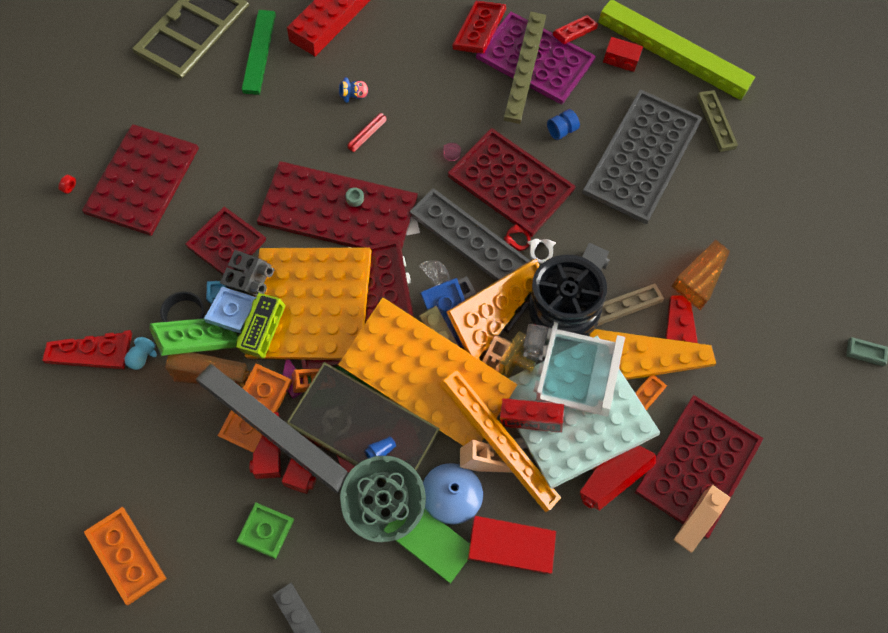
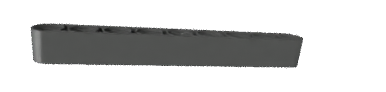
[195,364,349,494]

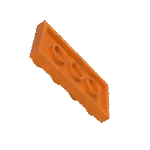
[218,364,293,453]
[84,507,167,605]

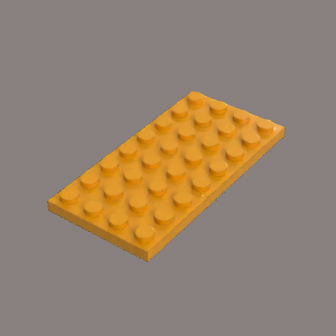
[338,297,517,446]

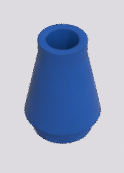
[364,436,396,458]

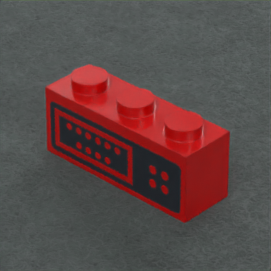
[500,398,564,433]

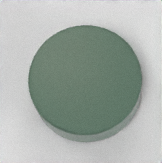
[345,188,364,207]

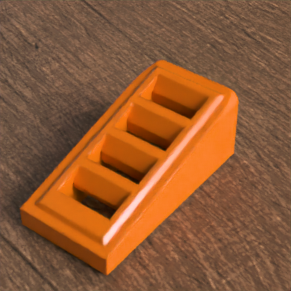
[292,368,336,393]

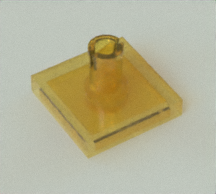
[499,331,536,378]

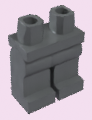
[220,250,275,297]

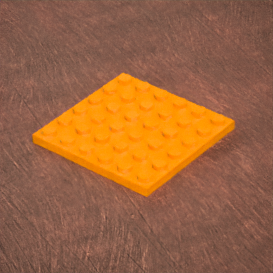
[245,248,372,360]

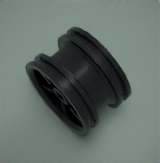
[529,255,607,342]

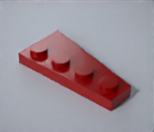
[665,295,698,343]
[42,330,133,369]

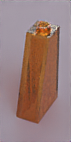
[671,240,730,311]
[165,352,251,388]

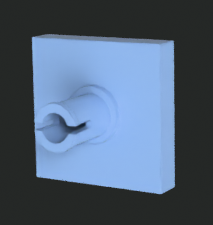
[204,287,256,334]

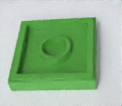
[236,502,294,559]

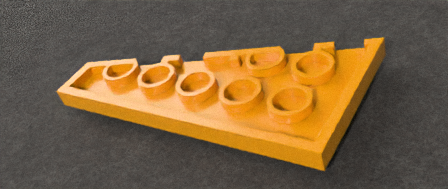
[447,259,540,359]
[589,329,716,380]

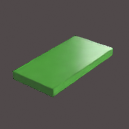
[149,319,238,356]
[383,509,470,584]

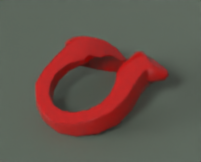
[504,223,531,251]

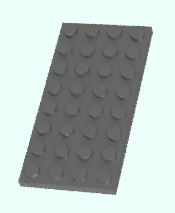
[582,89,702,224]

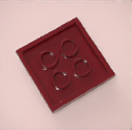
[185,206,266,279]

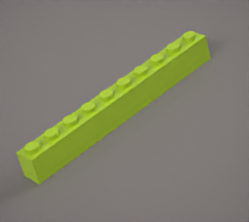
[598,0,755,100]

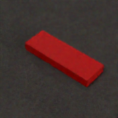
[553,15,598,44]

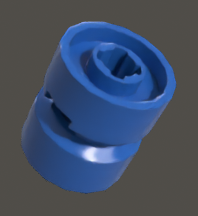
[547,109,580,140]

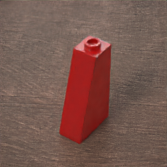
[580,445,656,510]

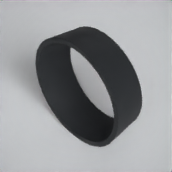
[160,291,204,322]

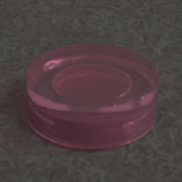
[443,143,461,161]

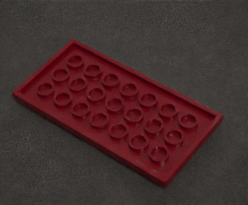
[257,161,418,250]

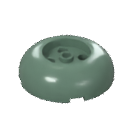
[340,456,426,542]

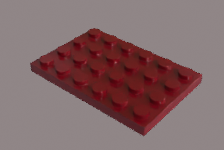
[82,124,199,236]
[447,128,576,237]
[634,395,764,540]

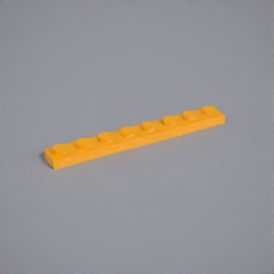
[440,370,561,512]

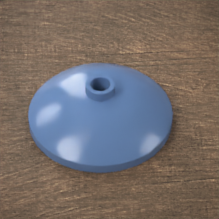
[423,463,483,524]

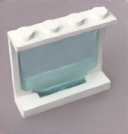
[533,322,625,417]

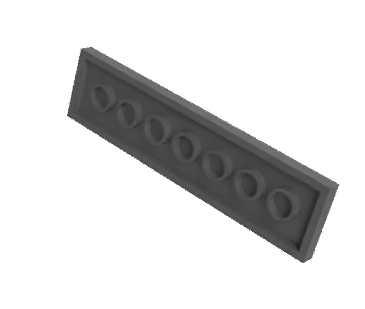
[410,188,531,300]

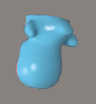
[124,337,157,370]

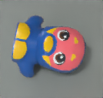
[339,77,368,103]

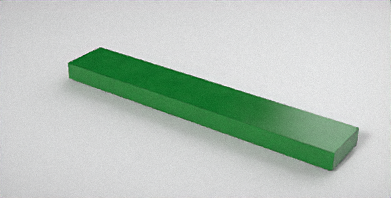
[242,10,276,95]

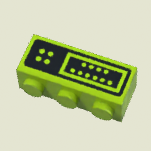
[236,293,286,359]

